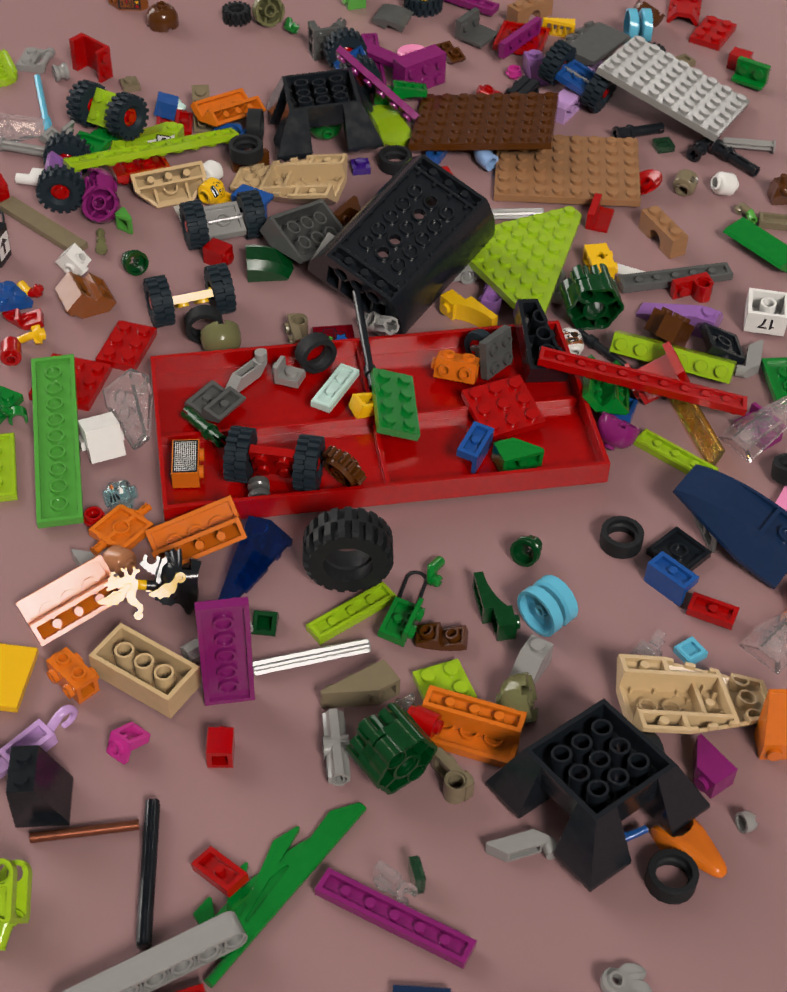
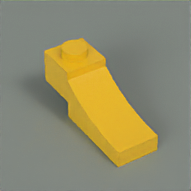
[439,289,498,327]

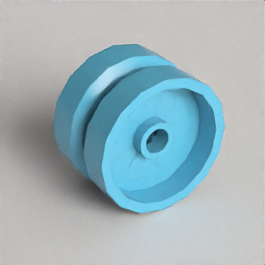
[623,8,653,44]
[517,575,579,637]

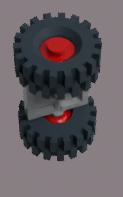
[179,189,267,250]

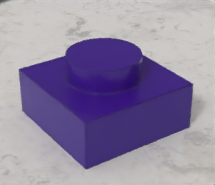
[350,158,371,175]

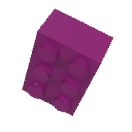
[393,44,447,89]

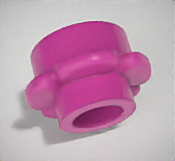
[506,65,522,80]

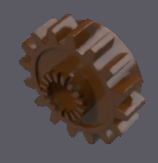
[322,445,367,487]

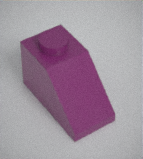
[693,734,738,799]

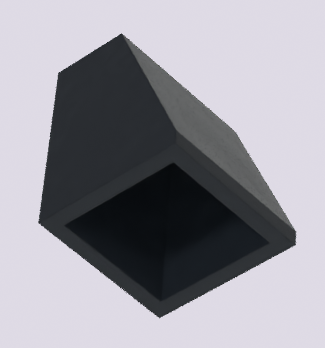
[6,745,74,828]

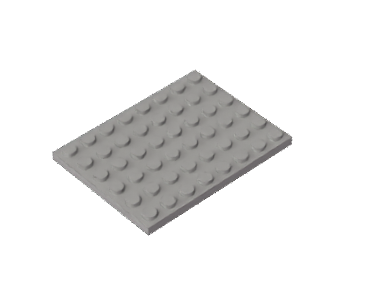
[595,35,750,142]

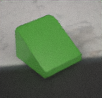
[115,207,133,234]

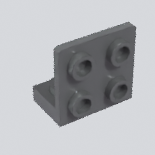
[455,7,498,48]
[308,20,345,61]

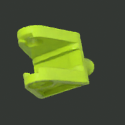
[0,858,33,951]

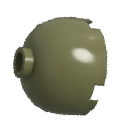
[252,0,285,27]
[200,320,242,351]
[496,672,538,723]

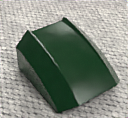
[246,245,294,282]

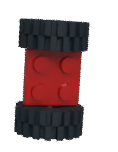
[223,425,325,491]

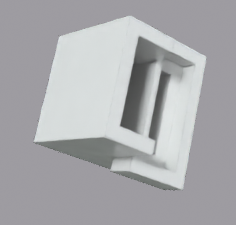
[78,412,126,464]

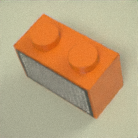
[171,439,205,488]

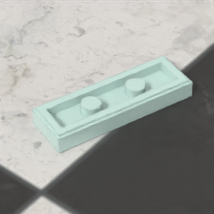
[311,363,360,413]

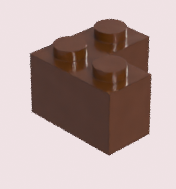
[644,307,695,347]

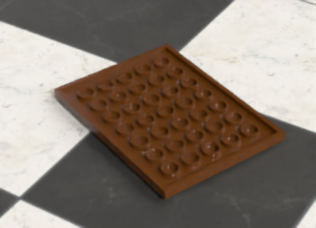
[409,92,559,151]

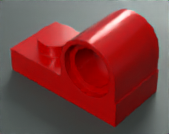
[669,272,714,303]

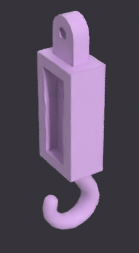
[0,704,78,779]

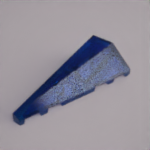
[218,516,293,600]

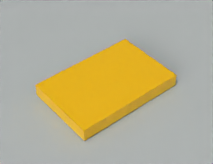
[0,643,39,713]

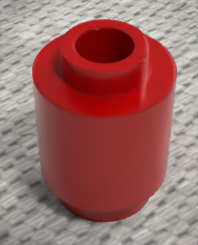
[0,336,22,366]
[407,705,444,738]

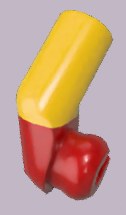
[17,280,44,298]

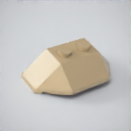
[130,160,207,209]

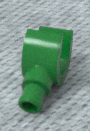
[0,405,28,426]

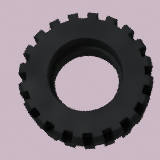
[303,506,394,593]

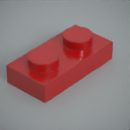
[686,592,739,630]
[191,846,249,898]

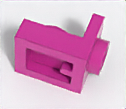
[106,721,151,765]

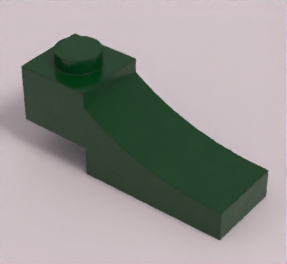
[472,571,520,641]

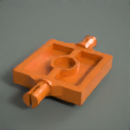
[88,502,154,556]

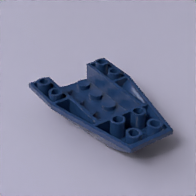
[673,464,787,589]

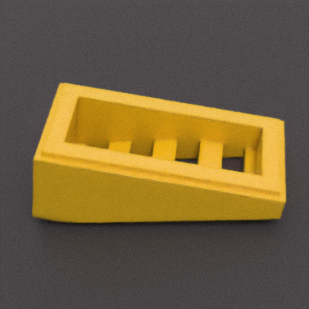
[542,17,575,38]
[349,392,374,419]

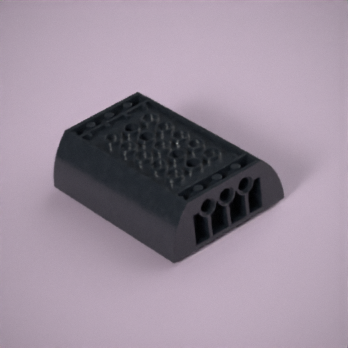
[307,155,495,335]

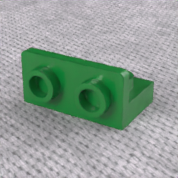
[731,56,771,91]

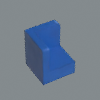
[154,91,179,120]

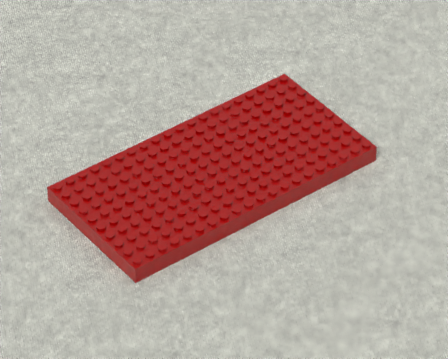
[150,320,611,522]

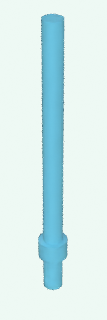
[34,74,52,131]

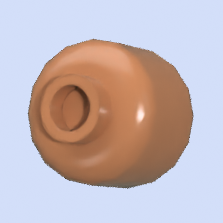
[102,545,137,578]

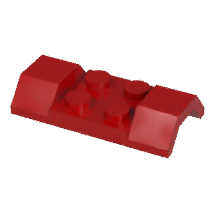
[666,0,702,27]

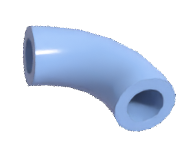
[473,150,498,172]

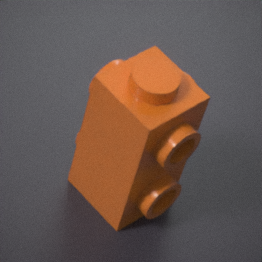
[431,349,480,384]
[46,647,100,705]

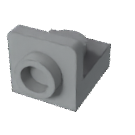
[272,356,306,388]

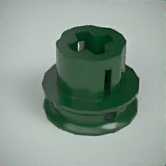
[121,250,149,276]
[510,535,542,567]

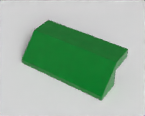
[723,217,787,273]
[582,354,629,415]

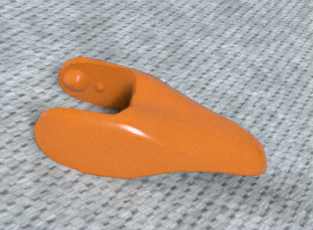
[651,819,727,878]

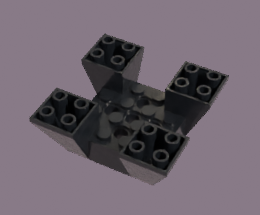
[267,68,384,160]
[485,699,710,892]

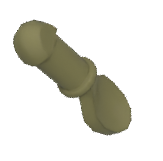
[95,228,108,255]

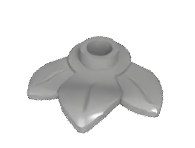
[600,963,653,992]

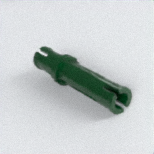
[181,406,226,448]

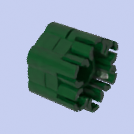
[559,263,624,330]
[345,703,438,795]

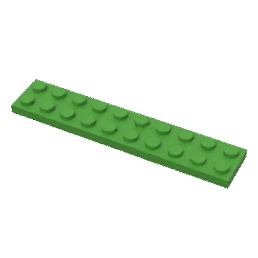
[31,354,84,529]

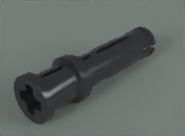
[612,122,665,138]
[686,136,721,162]
[711,139,760,177]

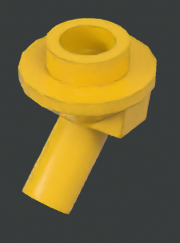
[17,324,46,345]

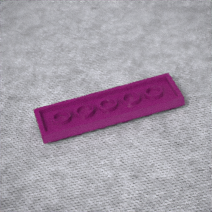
[194,597,255,706]

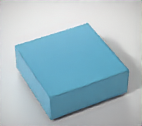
[673,636,708,664]

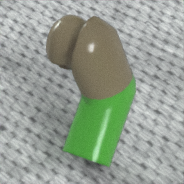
[734,202,758,223]

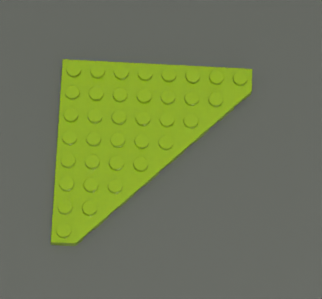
[468,206,582,315]

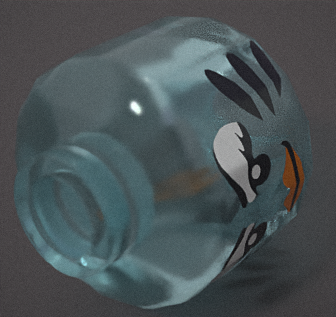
[103,480,138,509]

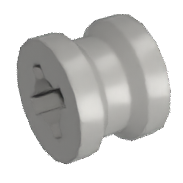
[52,62,70,82]

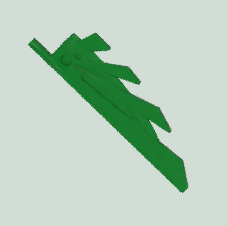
[193,802,367,988]

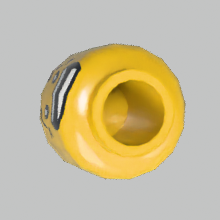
[198,177,225,205]

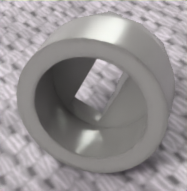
[735,811,758,834]

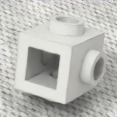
[55,243,91,276]

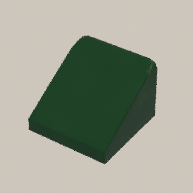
[251,610,279,637]

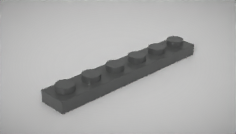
[617,262,733,293]

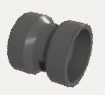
[247,476,271,497]

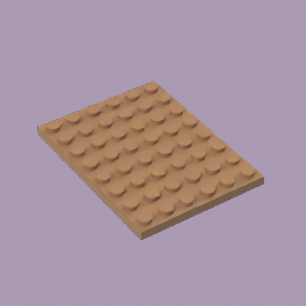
[494,134,641,207]

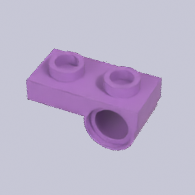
[478,284,502,316]

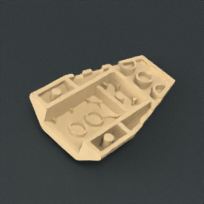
[229,153,348,204]
[616,654,768,734]

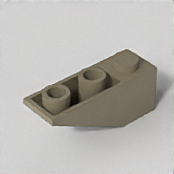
[192,84,212,133]
[320,659,400,708]

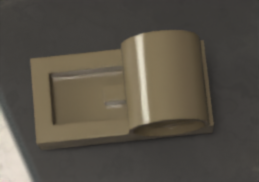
[284,313,308,344]
[431,747,475,804]

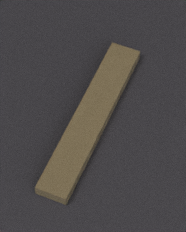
[0,196,88,251]

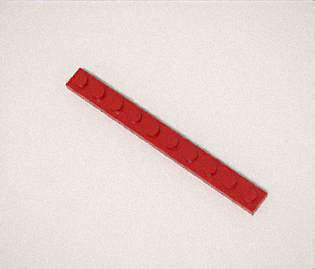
[537,346,748,416]

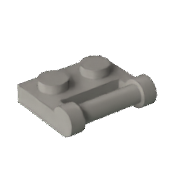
[16,47,56,73]

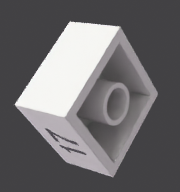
[744,288,787,337]

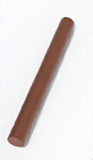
[29,819,140,843]

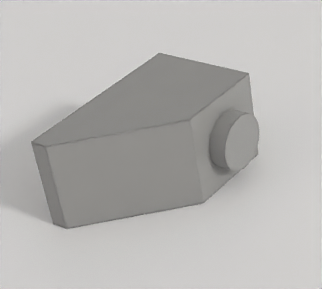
[509,634,554,684]

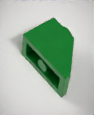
[491,437,544,472]

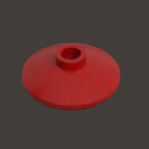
[639,169,663,195]

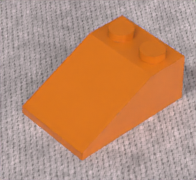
[754,689,787,761]

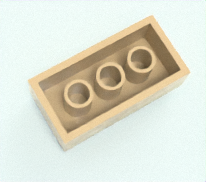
[89,623,202,719]

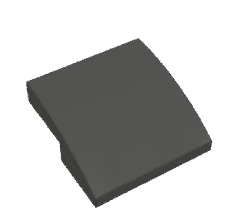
[372,4,414,33]
[184,380,246,423]

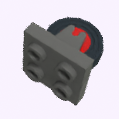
[464,324,513,381]

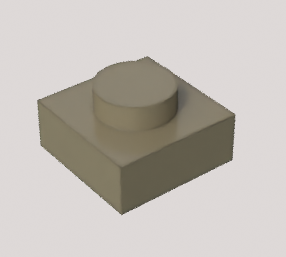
[119,76,141,93]

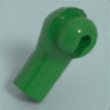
[284,17,300,34]
[426,556,445,587]

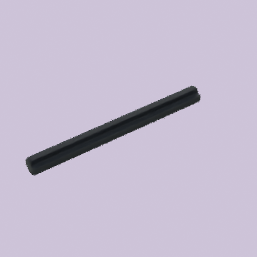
[136,798,160,949]

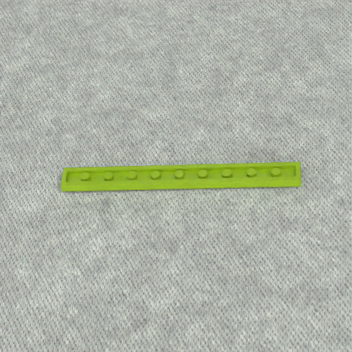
[63,127,239,173]

